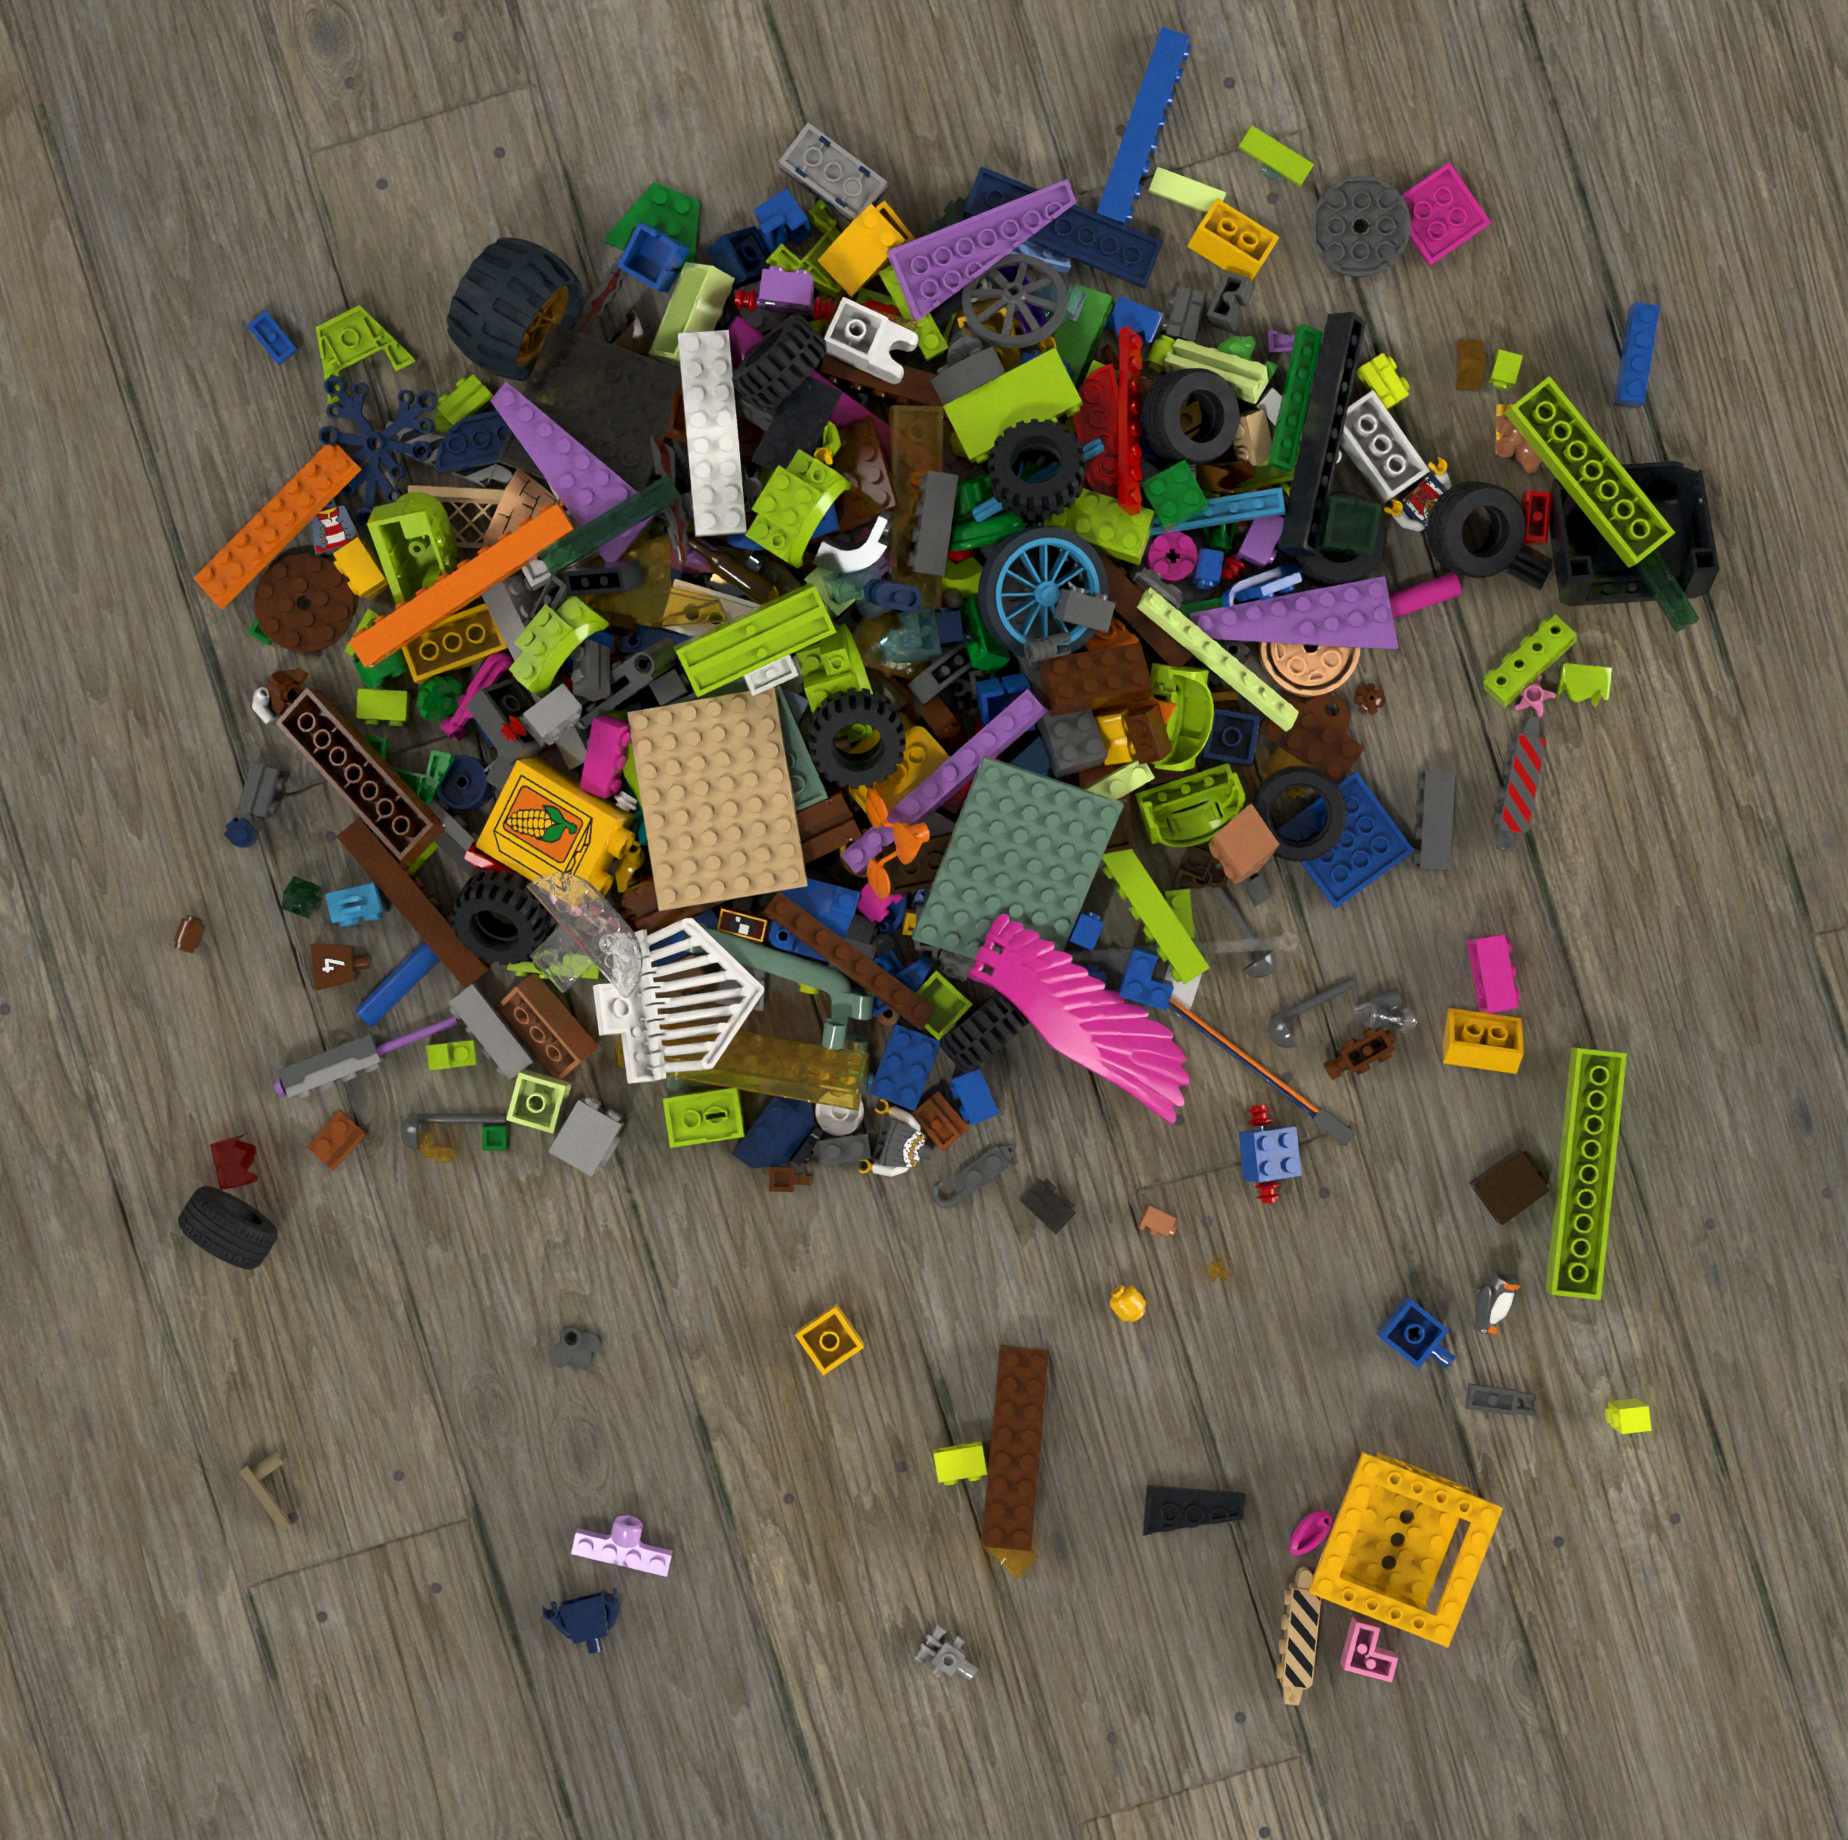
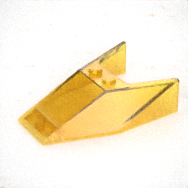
[580,523,729,627]

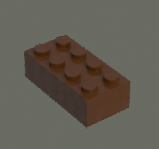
[1039,642,1153,717]

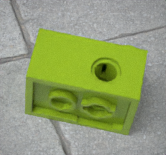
[663,1086,746,1148]

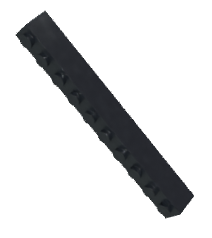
[1278,312,1366,557]

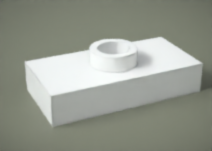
[743,654,798,696]

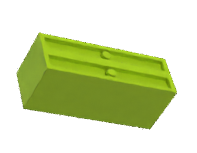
[673,583,836,697]

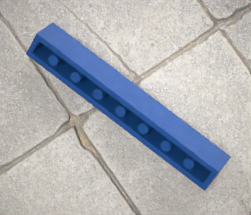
[1096,27,1192,225]

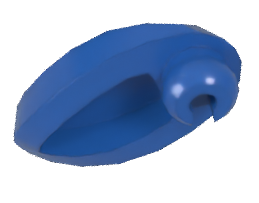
[876,892,909,935]

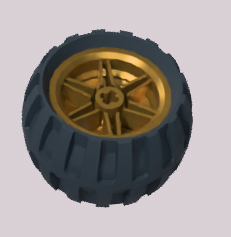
[447,237,583,381]

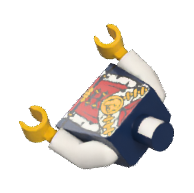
[1384,457,1452,532]

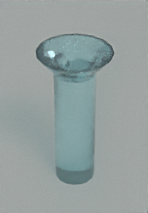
[1260,164,1283,182]

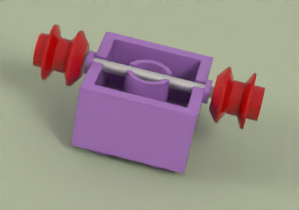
[734,266,836,323]
[1221,486,1284,582]

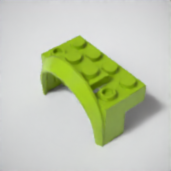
[1135,763,1245,847]

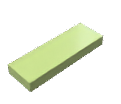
[1148,167,1226,214]

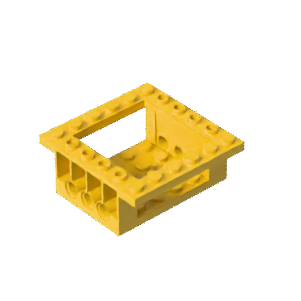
[1308,1451,1503,1647]

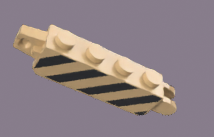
[1276,1565,1321,1705]

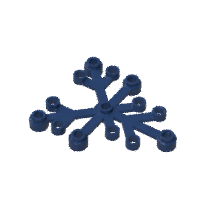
[319,376,438,527]

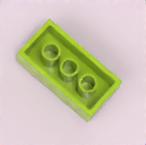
[1044,488,1156,565]

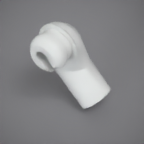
[252,687,276,725]

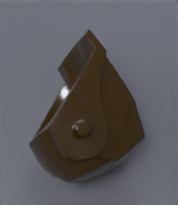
[605,309,648,365]

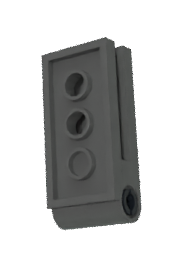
[575,638,677,727]

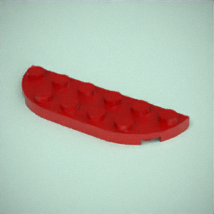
[1073,364,1144,507]

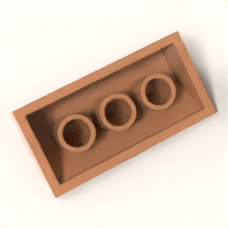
[495,973,599,1080]

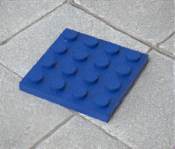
[1276,771,1415,909]

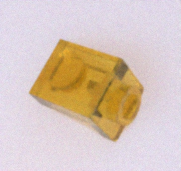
[420,1131,457,1163]

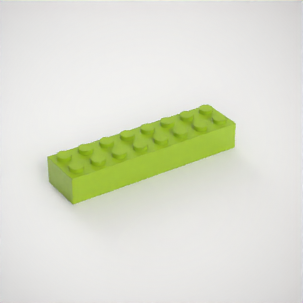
[1504,376,1675,568]

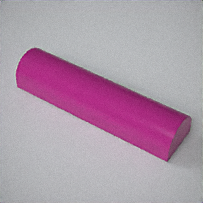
[1389,572,1462,619]

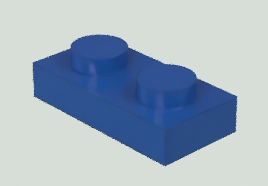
[247,310,299,366]

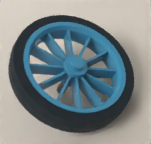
[978,526,1108,658]

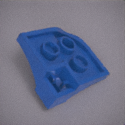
[769,878,861,962]

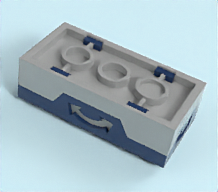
[778,122,888,223]

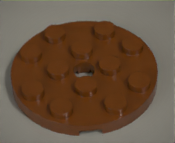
[254,554,355,653]

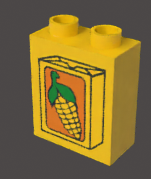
[475,756,636,907]

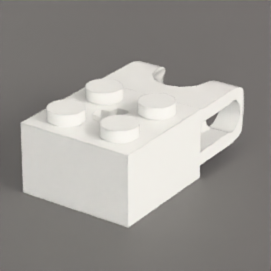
[824,297,919,384]

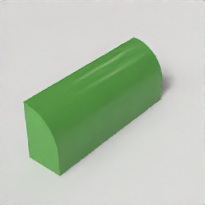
[1048,284,1115,392]

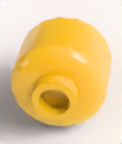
[1109,1285,1146,1322]

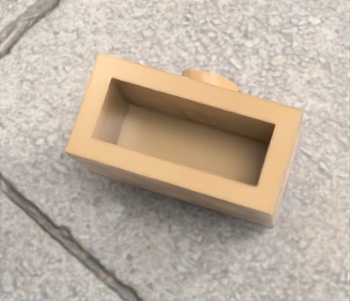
[1232,409,1272,466]

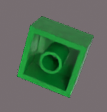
[1140,460,1209,533]

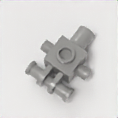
[914,1624,978,1681]

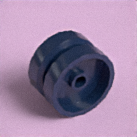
[436,755,495,810]

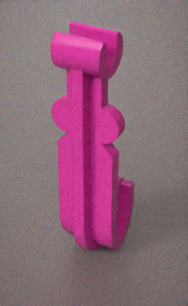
[441,651,515,741]

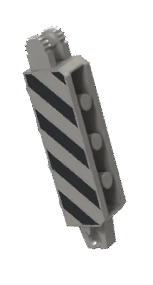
[385,421,513,488]

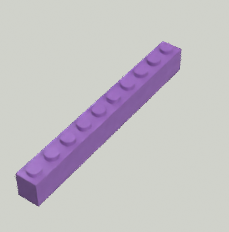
[841,689,1049,875]

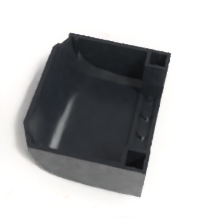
[1549,461,1720,606]

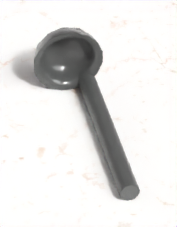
[1212,887,1276,978]
[1268,977,1357,1048]
[401,1114,506,1150]

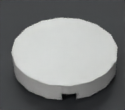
[815,1087,864,1136]

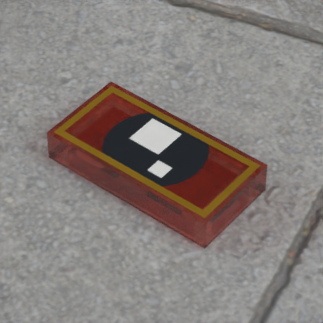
[716,906,770,943]

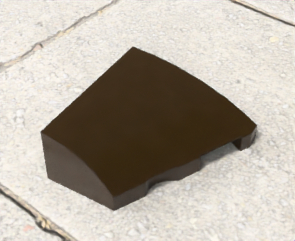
[1171,845,1229,890]

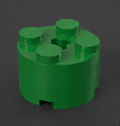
[352,648,410,689]

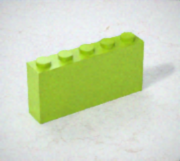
[943,348,1083,464]

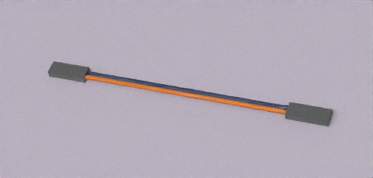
[1102,947,1355,1146]

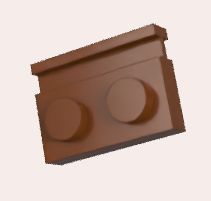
[911,1091,970,1152]
[307,1110,368,1171]

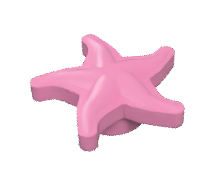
[1514,675,1556,718]

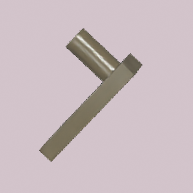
[239,1451,292,1532]

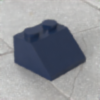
[706,226,771,292]

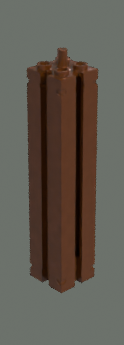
[617,783,863,936]

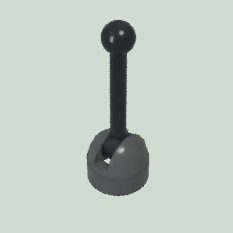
[942,590,975,643]

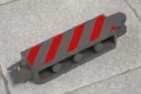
[1492,716,1547,852]

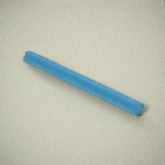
[972,438,1104,522]

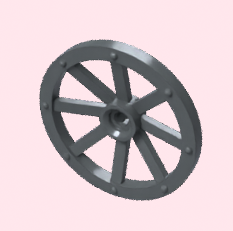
[962,254,1067,348]

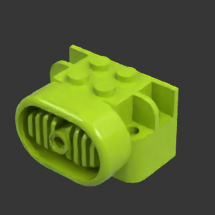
[367,492,458,605]

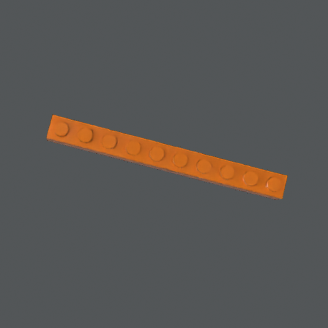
[349,503,577,668]

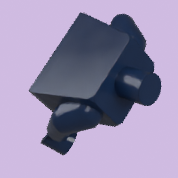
[542,1588,619,1654]

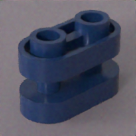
[863,579,922,611]

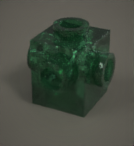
[281,876,323,919]

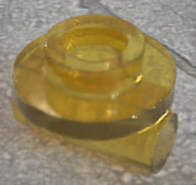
[1207,1259,1230,1283]

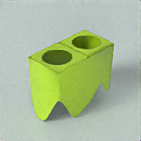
[1556,663,1612,707]

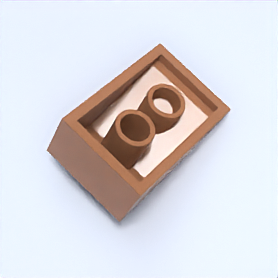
[1208,804,1280,884]

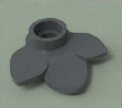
[553,1324,602,1371]

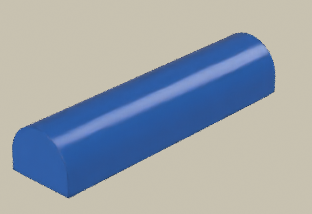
[355,941,440,1027]

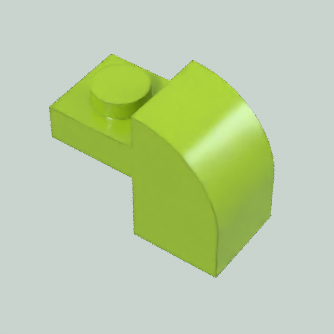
[937,557,983,598]
[426,1040,477,1070]

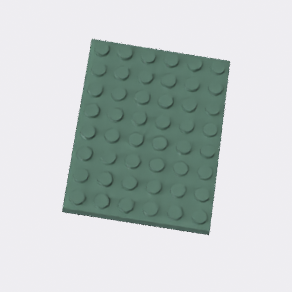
[911,755,1124,959]

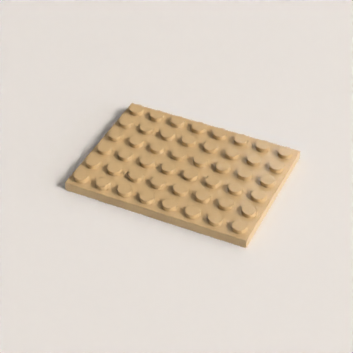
[627,687,808,911]

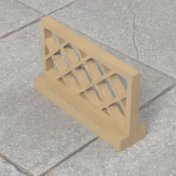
[408,485,505,548]

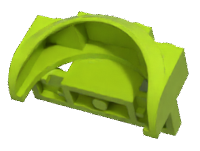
[508,596,610,699]
[1148,663,1214,771]

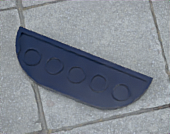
[436,403,584,475]

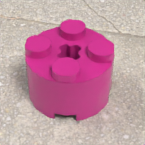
[1146,532,1198,584]
[856,867,907,923]

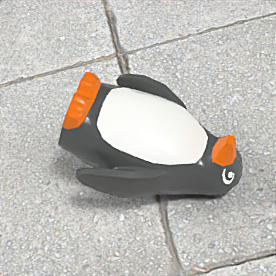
[1475,1269,1521,1335]

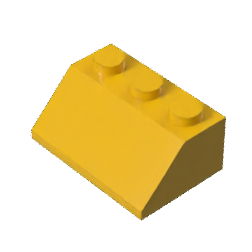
[1187,198,1279,283]
[1443,1008,1524,1074]

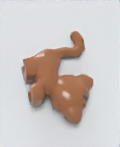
[1495,414,1542,474]

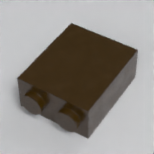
[1469,1149,1550,1225]

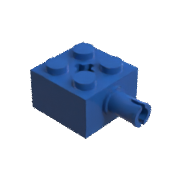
[1375,1296,1455,1369]

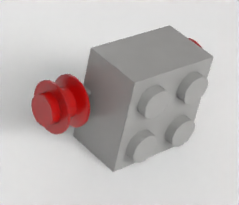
[500,668,582,747]

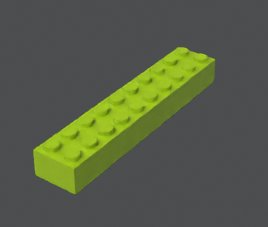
[1545,1047,1627,1300]

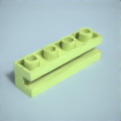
[1164,339,1269,404]

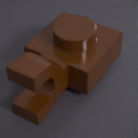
[769,1166,813,1192]

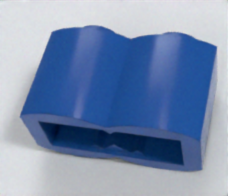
[1192,549,1224,590]

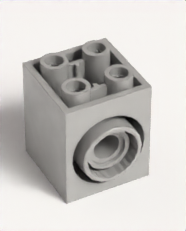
[548,1096,626,1177]

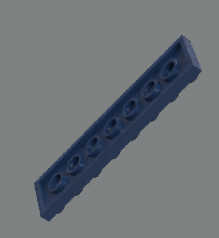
[962,166,1163,289]

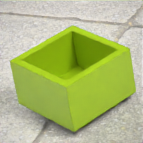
[915,970,972,1040]

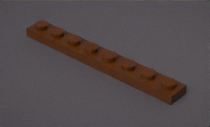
[762,891,936,1029]

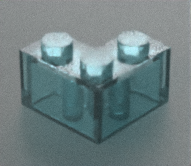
[823,562,891,619]
[880,605,942,663]

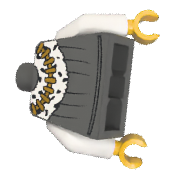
[858,1099,934,1177]

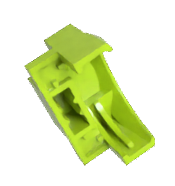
[745,449,851,569]
[796,624,874,743]

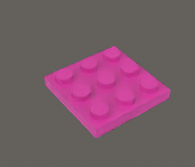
[1401,162,1491,267]

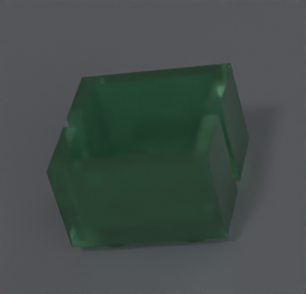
[1320,496,1381,557]

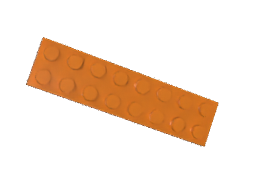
[193,439,362,610]

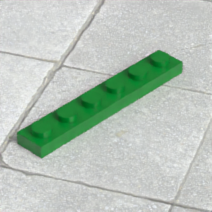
[1267,324,1323,472]

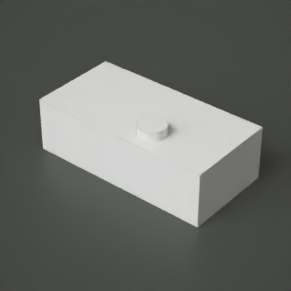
[1341,390,1430,505]

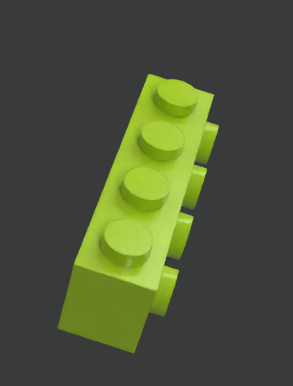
[1483,614,1577,709]

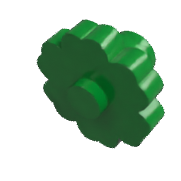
[417,675,465,724]

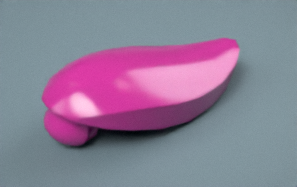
[1288,1511,1332,1555]

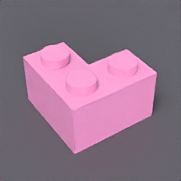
[1340,1615,1398,1682]

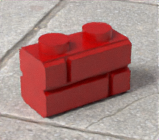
[1521,491,1552,545]

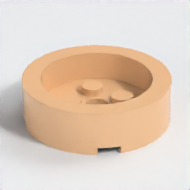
[1258,642,1360,697]

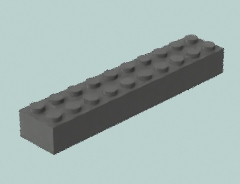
[976,542,1108,778]

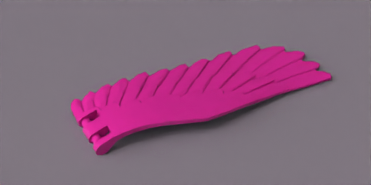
[967,914,1190,1125]

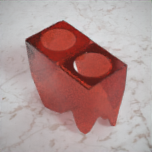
[210,1133,258,1190]

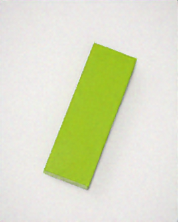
[1238,125,1314,187]

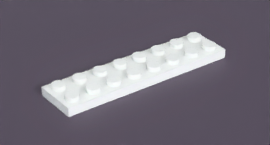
[678,330,747,537]

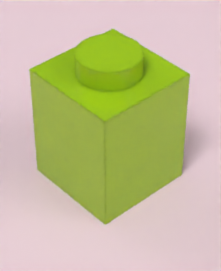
[1487,349,1523,390]

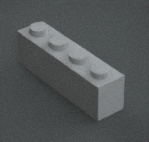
[449,983,536,1080]

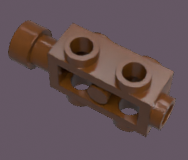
[1323,1026,1396,1081]

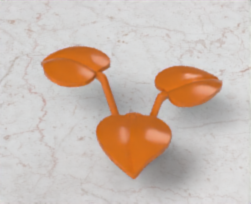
[865,787,930,901]

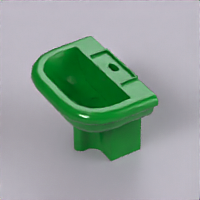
[948,474,1029,551]

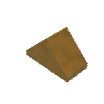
[1456,340,1486,390]

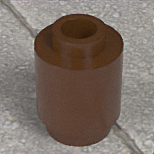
[174,915,205,953]

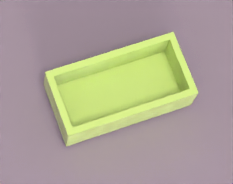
[649,262,735,367]

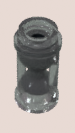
[1361,1004,1417,1033]

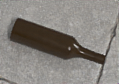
[687,537,775,605]

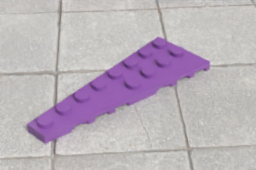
[886,179,1077,322]
[490,382,659,562]
[1189,576,1399,650]

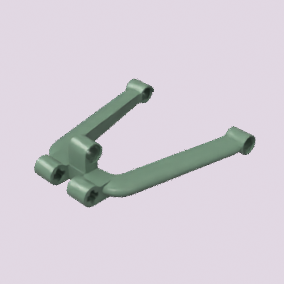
[666,922,875,1091]

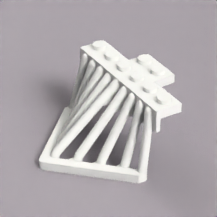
[593,918,764,1084]

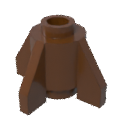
[267,668,309,715]

